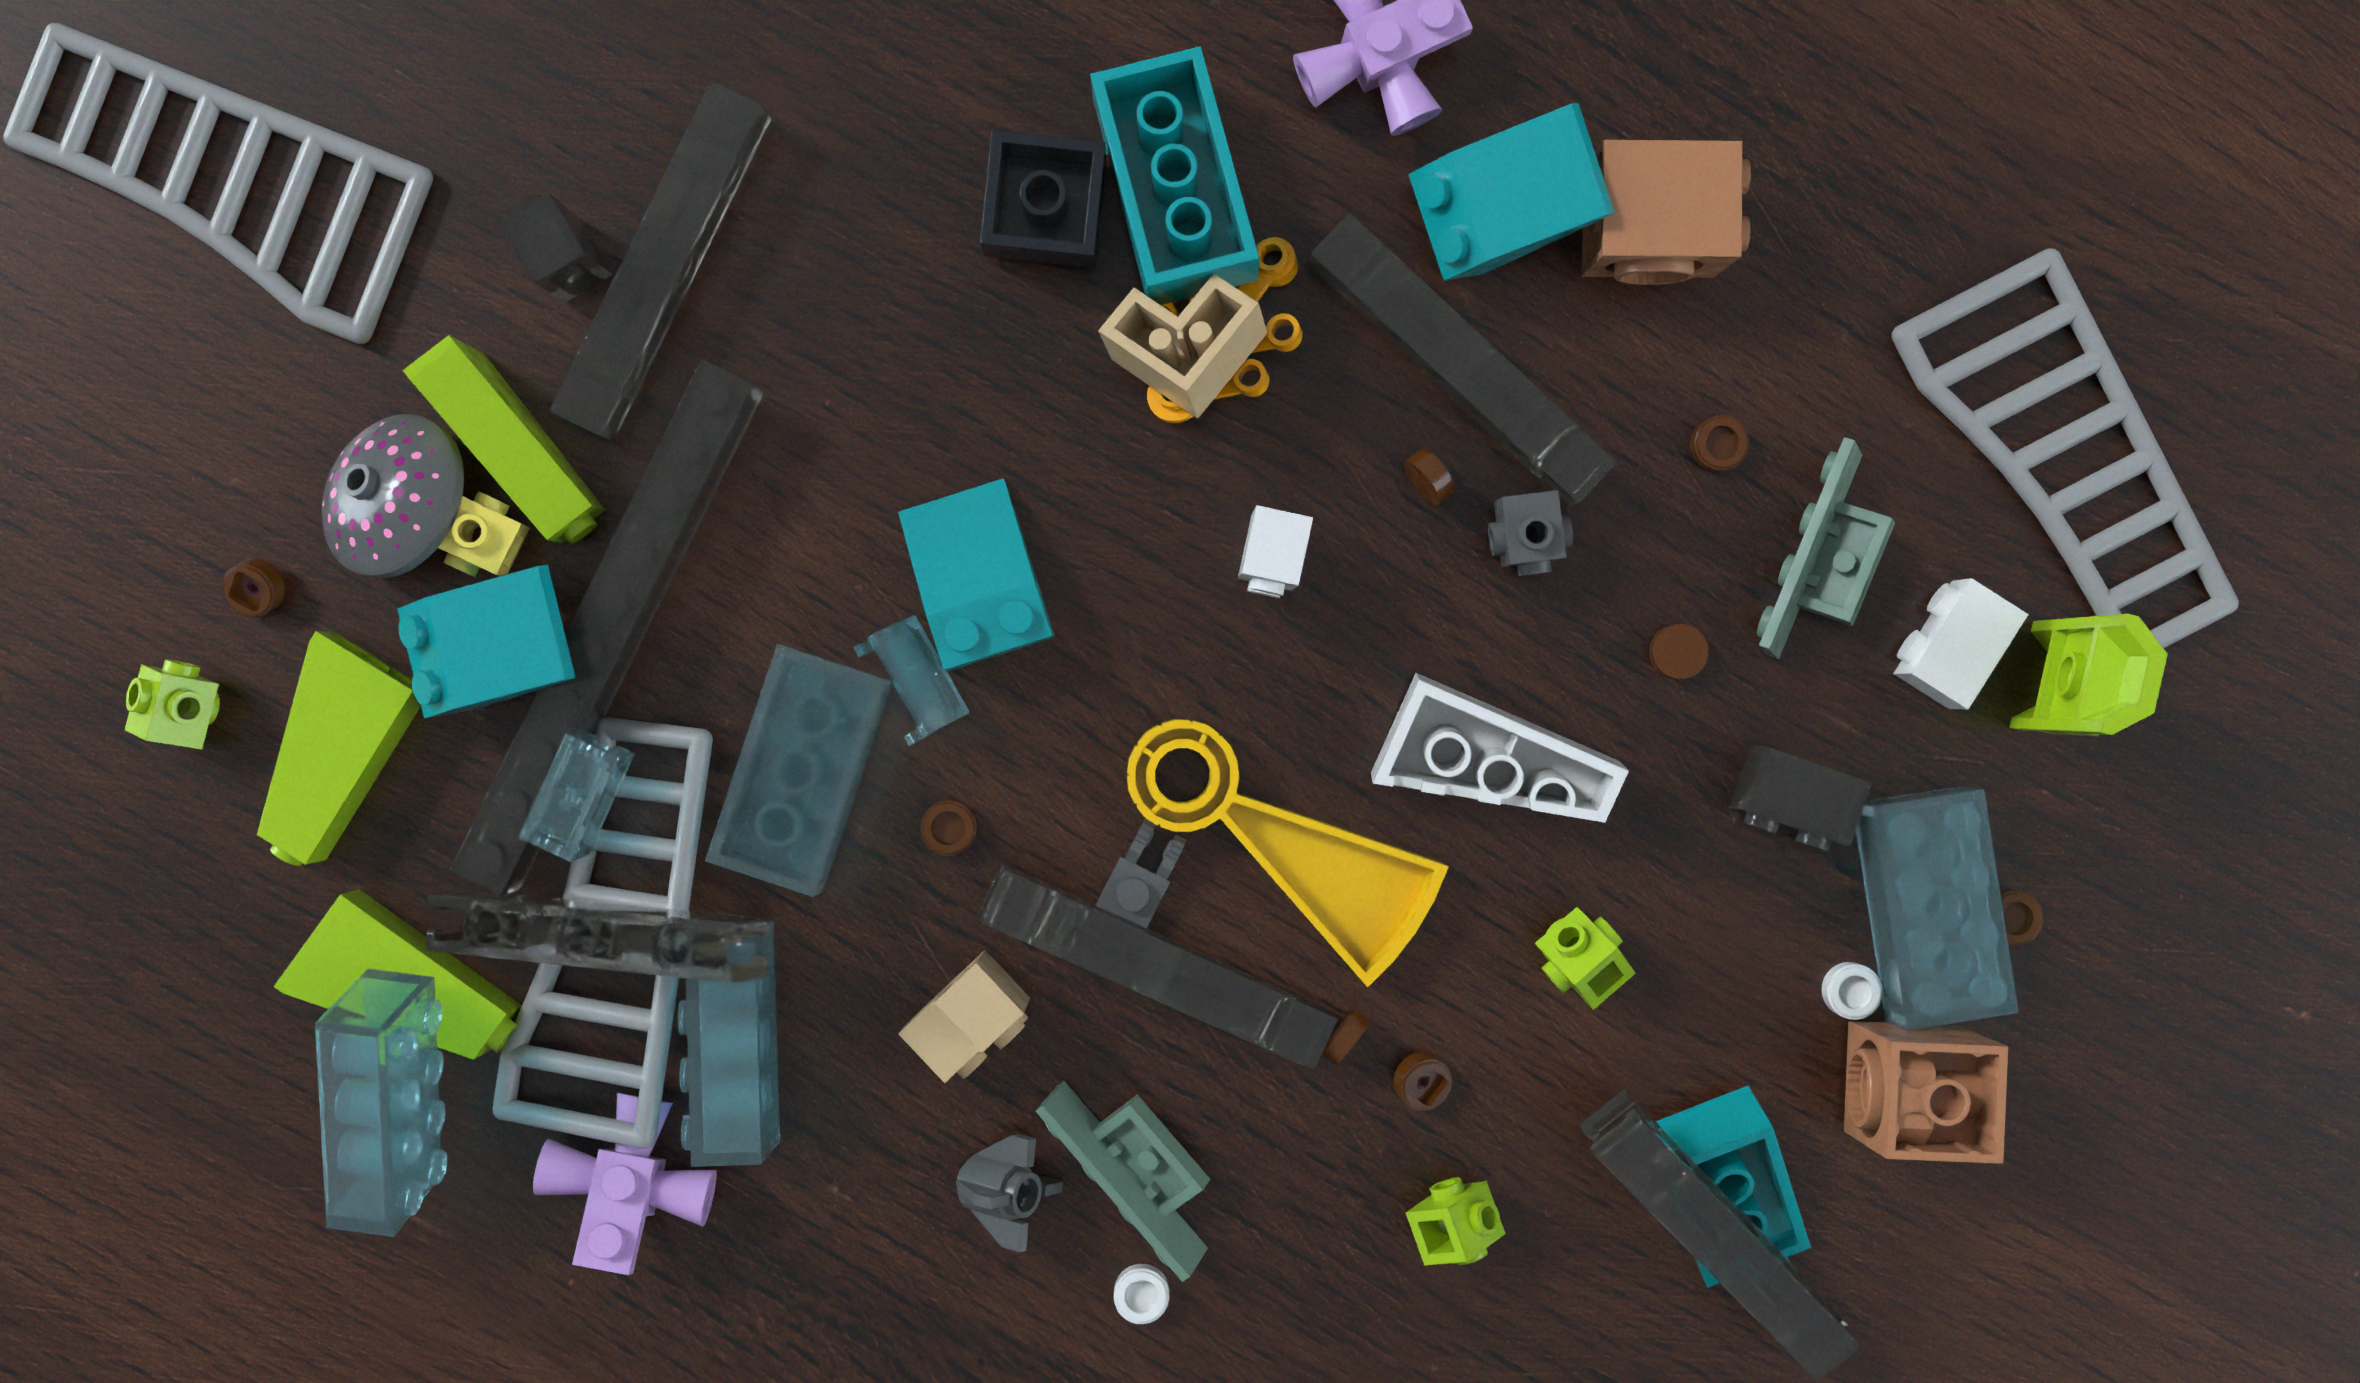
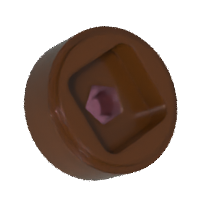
[223,558,285,618]
[1393,1052,1452,1111]

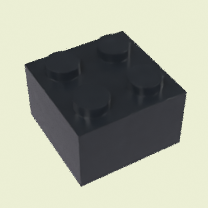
[980,130,1107,268]

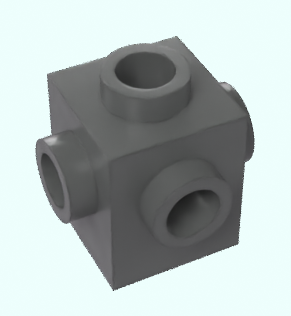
[1488,490,1573,576]

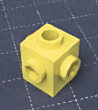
[438,491,530,577]

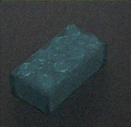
[705,644,894,897]
[1852,786,2019,1030]
[676,920,780,1167]
[315,968,447,1237]

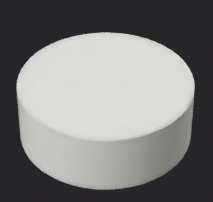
[1822,962,1882,1020]
[1114,1264,1169,1324]

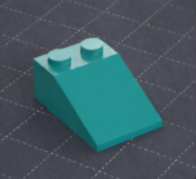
[1408,103,1615,281]
[898,478,1055,671]
[397,565,575,719]
[1644,1086,1811,1288]

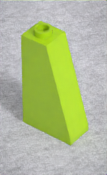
[403,335,605,544]
[257,631,421,866]
[274,890,522,1060]

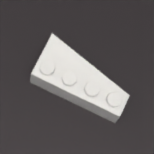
[1371,673,1629,823]

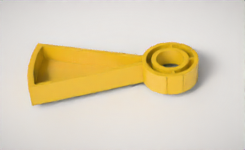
[1127,719,1449,987]

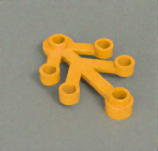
[1147,237,1302,423]

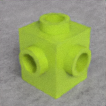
[125,659,220,749]
[1535,907,1636,1010]
[1406,1177,1505,1266]

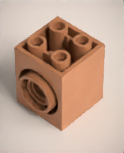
[1581,140,1751,285]
[1844,1021,2008,1164]

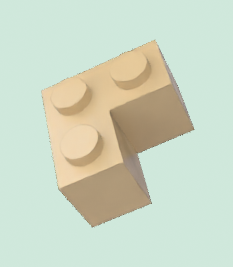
[1098,274,1268,419]
[898,950,1030,1083]

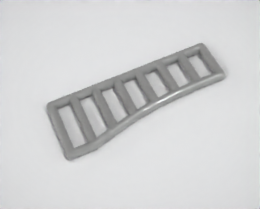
[3,23,433,344]
[1891,248,2239,649]
[492,717,713,1149]

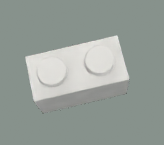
[1238,505,1313,598]
[1893,578,2029,710]

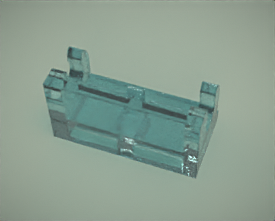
[853,615,970,746]
[519,733,635,862]

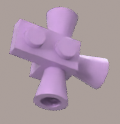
[1293,0,1473,136]
[533,1093,717,1275]

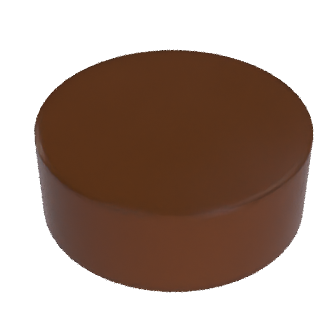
[1690,415,1750,472]
[1404,449,1455,505]
[1649,624,1709,679]
[920,799,978,856]
[1981,889,2043,946]
[1321,1010,1371,1065]

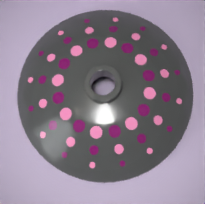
[322,414,464,579]

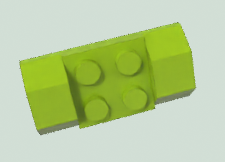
[2009,614,2168,736]

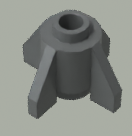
[956,1134,1063,1252]

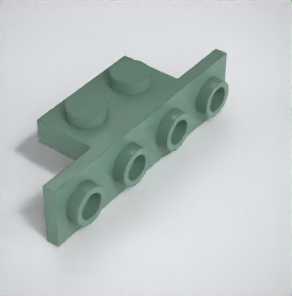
[1757,437,1895,659]
[1036,1081,1210,1282]

